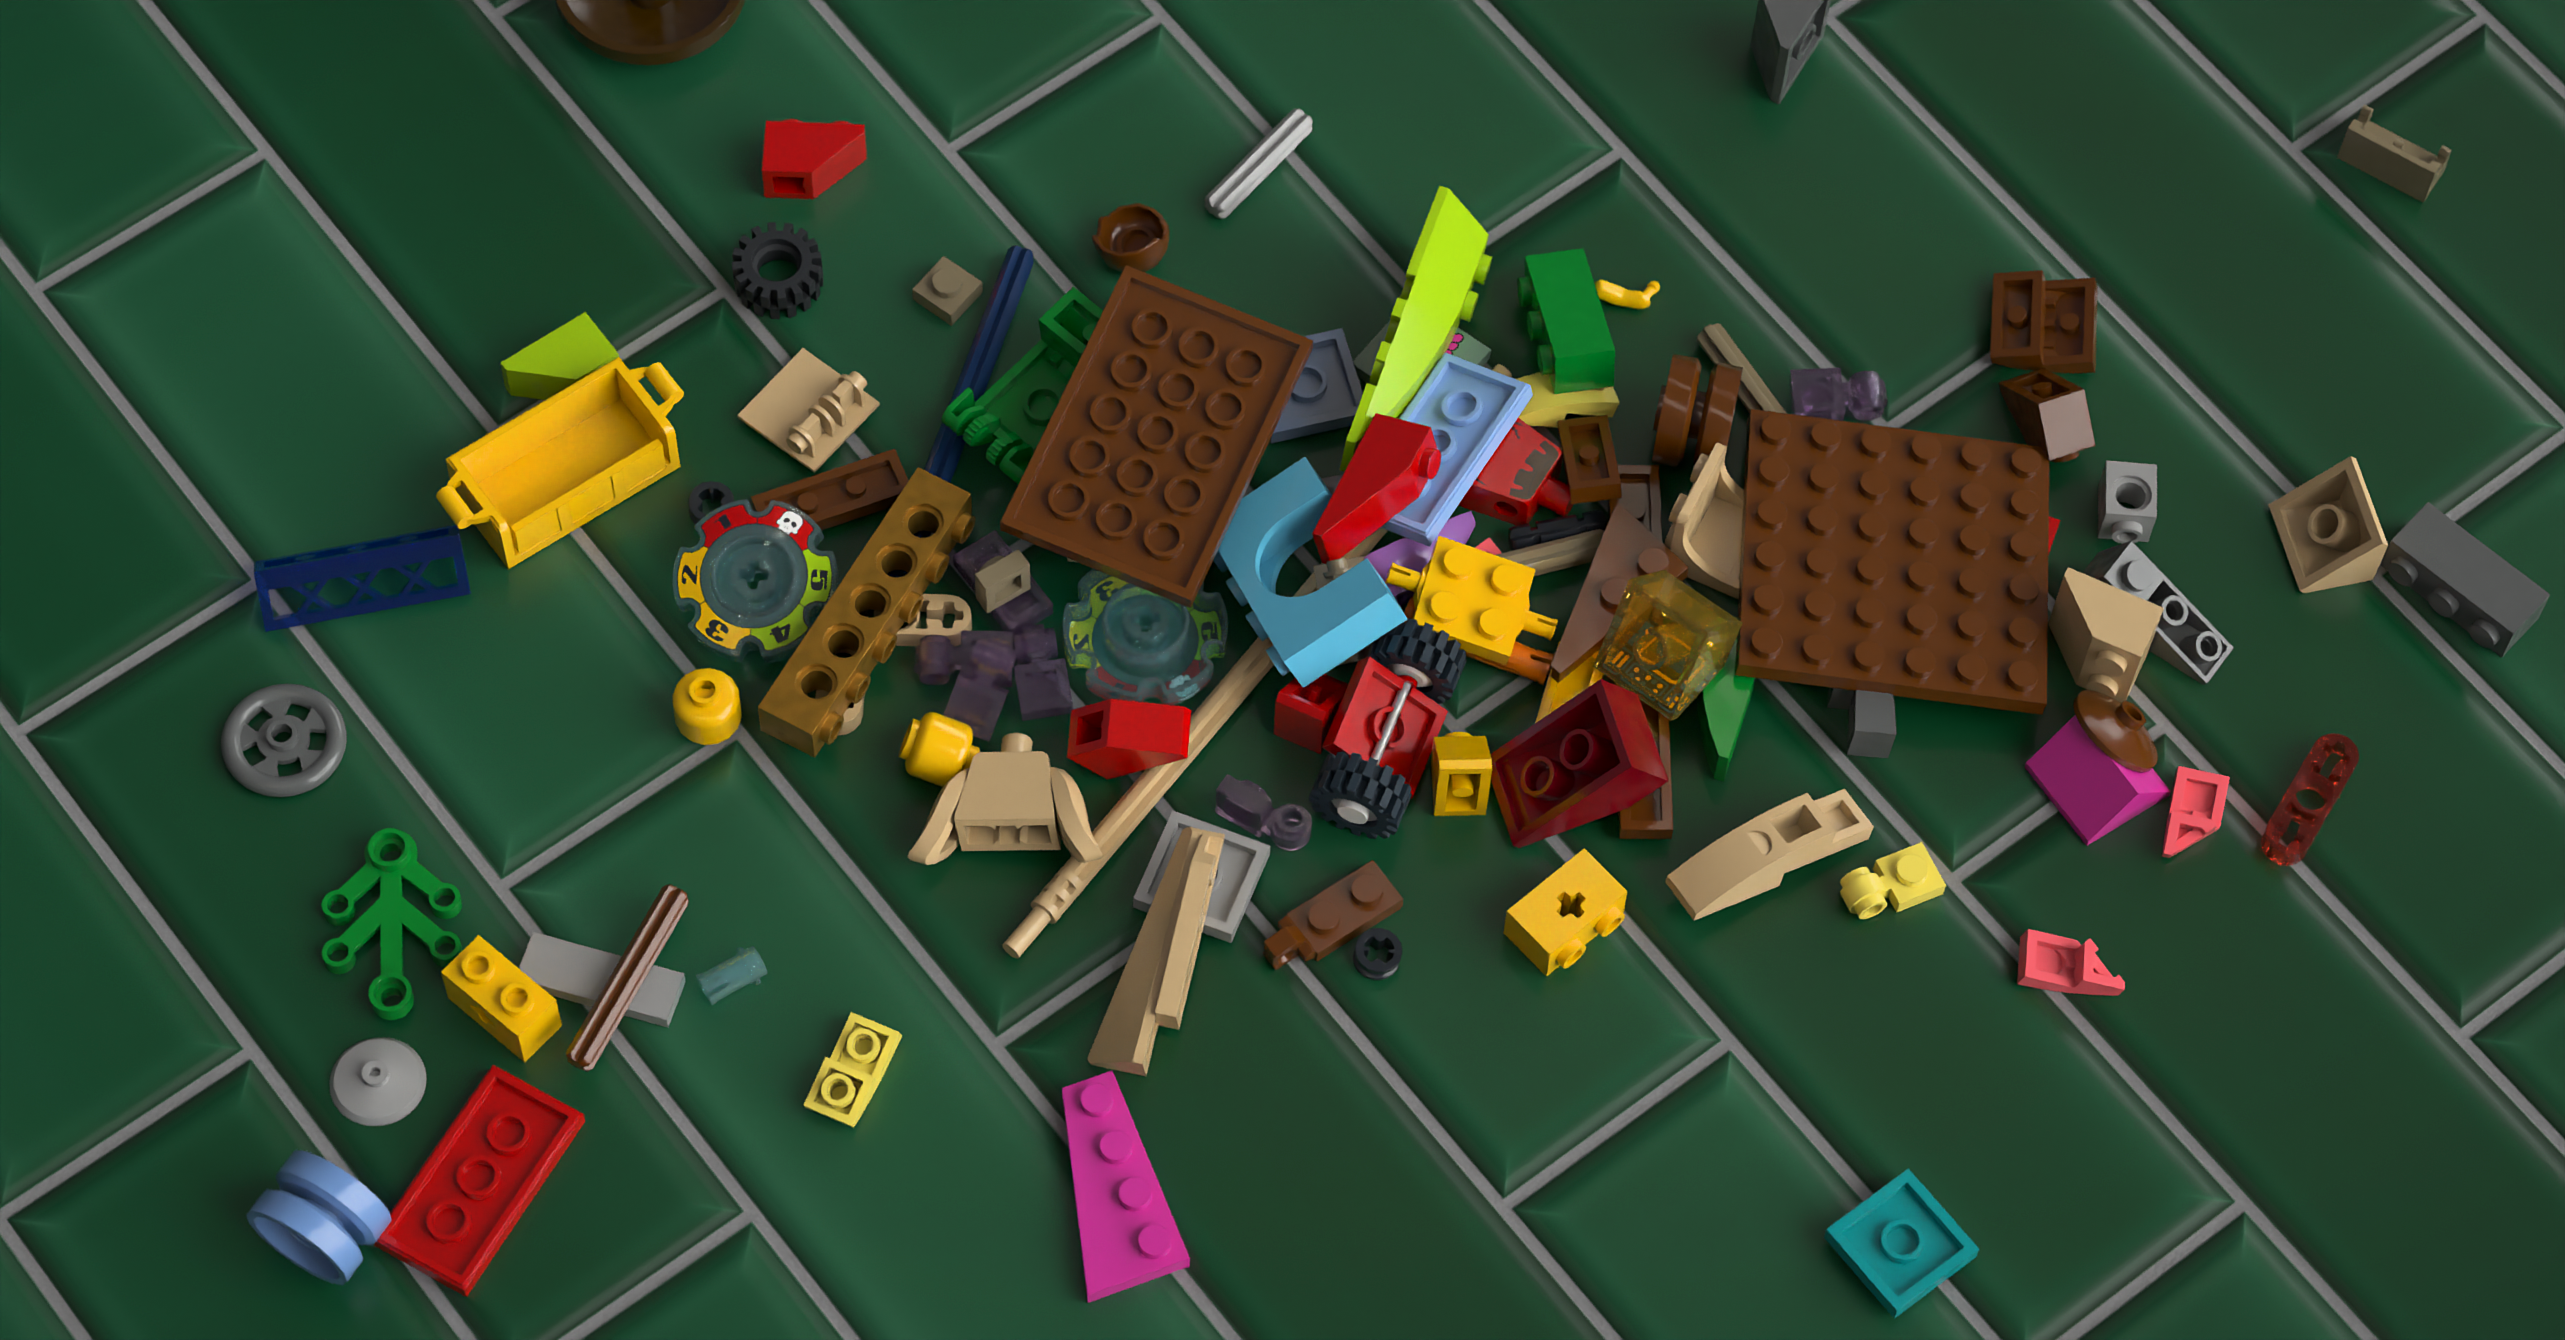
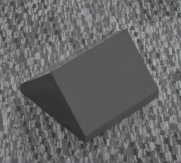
[1750,0,1831,104]

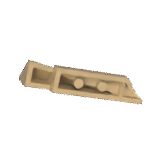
[1088,827,1225,1076]

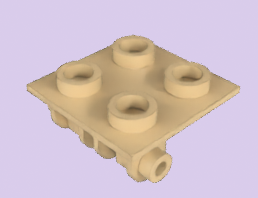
[737,348,880,473]

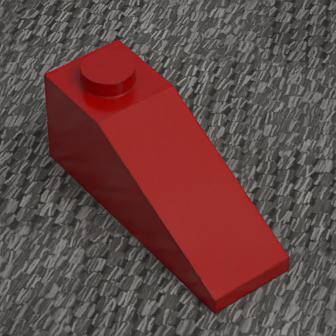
[1312,413,1441,564]

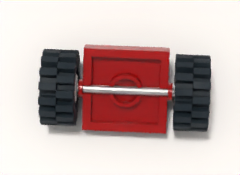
[1309,618,1467,839]

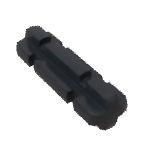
[1508,510,1607,551]

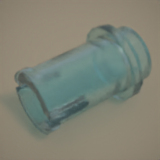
[696,946,768,1005]

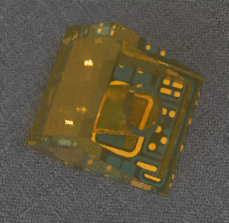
[1593,570,1743,720]

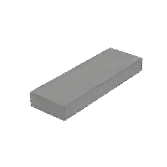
[519,932,686,1028]

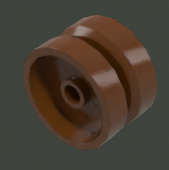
[1652,354,1743,468]

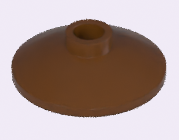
[2073,690,2158,772]

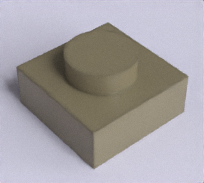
[912,256,983,326]
[975,549,1031,613]

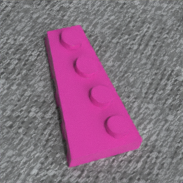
[1062,1071,1190,1303]

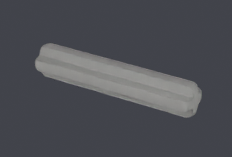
[1205,108,1313,219]

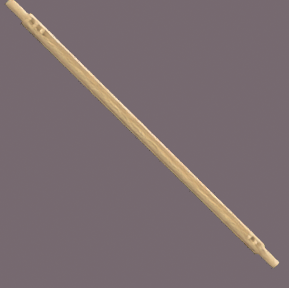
[1002,364,1512,959]

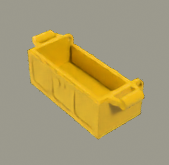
[436,357,684,570]

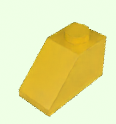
[1431,732,1492,816]

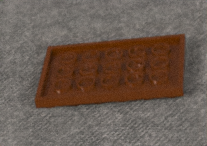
[1000,265,1313,608]

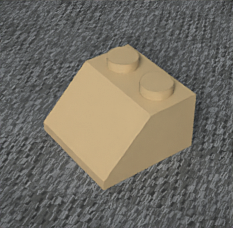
[2048,567,2164,703]

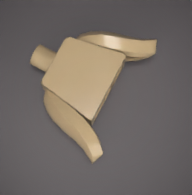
[907,733,1103,865]

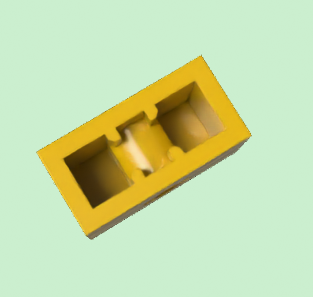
[1503,848,1628,976]
[441,935,562,1063]

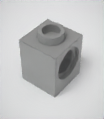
[2098,460,2157,544]

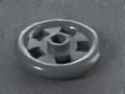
[221,684,347,797]

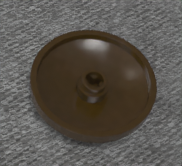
[555,0,745,65]

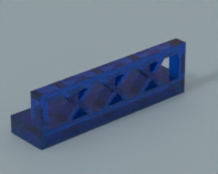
[254,525,471,632]

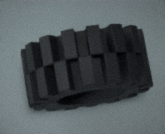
[732,222,824,319]

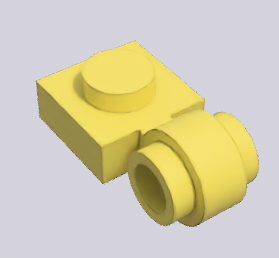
[1840,842,1946,919]

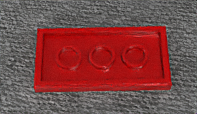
[374,1065,585,1297]

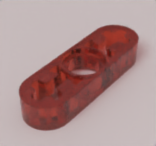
[2261,733,2359,866]

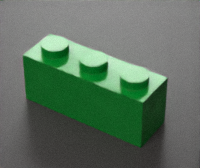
[1517,248,1615,394]

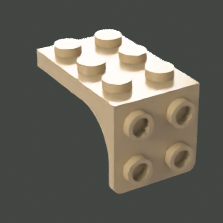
[1664,442,1744,600]

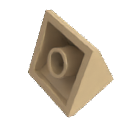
[2269,456,2388,593]

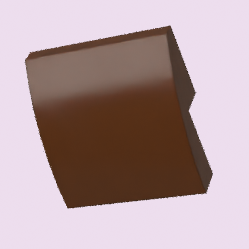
[1990,270,2098,373]

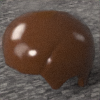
[1092,203,1170,273]

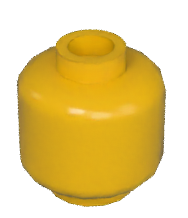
[672,668,742,745]
[899,712,980,787]

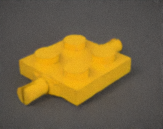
[1385,536,1558,665]

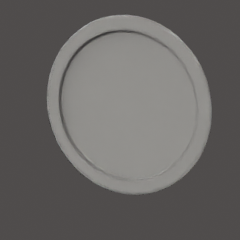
[329,1037,427,1126]

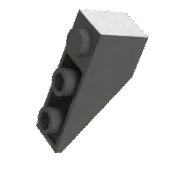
[2083,541,2234,685]

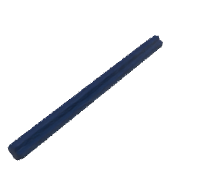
[887,245,1034,578]

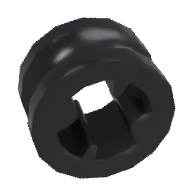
[688,481,735,529]
[1353,928,1403,980]

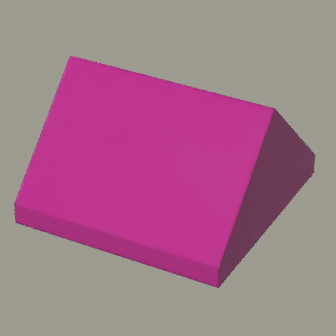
[2025,715,2171,846]

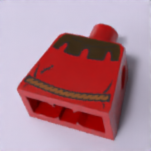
[1458,418,1574,525]

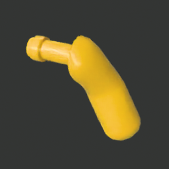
[1594,280,1660,309]

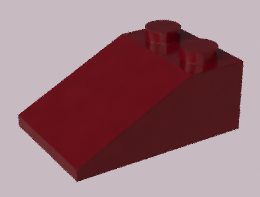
[1490,679,1669,848]

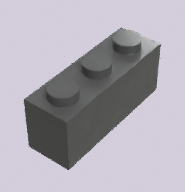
[2381,502,2550,657]

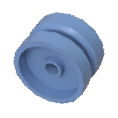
[246,1150,392,1285]

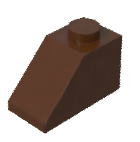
[1999,368,2095,462]

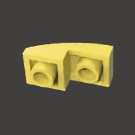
[1516,373,1620,428]
[803,1012,902,1128]

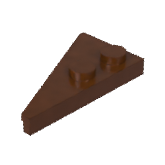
[1550,503,1689,683]

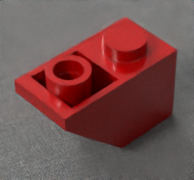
[762,119,867,199]
[1067,699,1191,780]

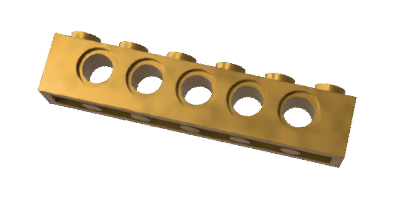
[758,467,976,758]

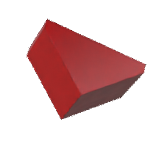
[1274,674,1348,754]

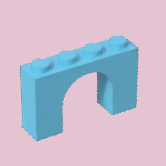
[1213,457,1407,688]

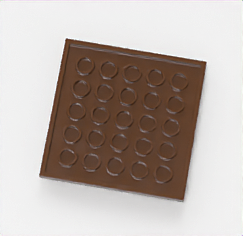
[1735,409,2049,715]

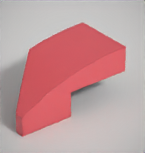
[2162,766,2230,858]
[2017,929,2125,996]

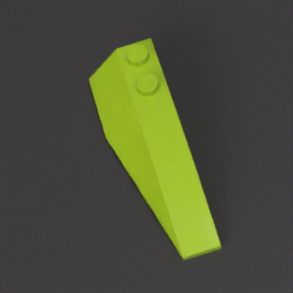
[1340,185,1492,472]

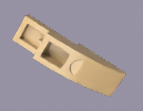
[1665,789,1874,920]

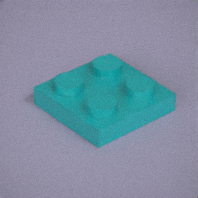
[1824,1168,1979,1319]

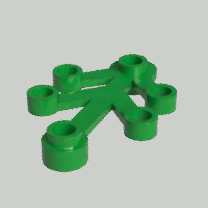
[322,828,463,1020]

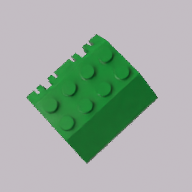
[941,287,1103,484]

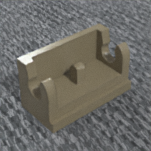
[2337,104,2452,203]

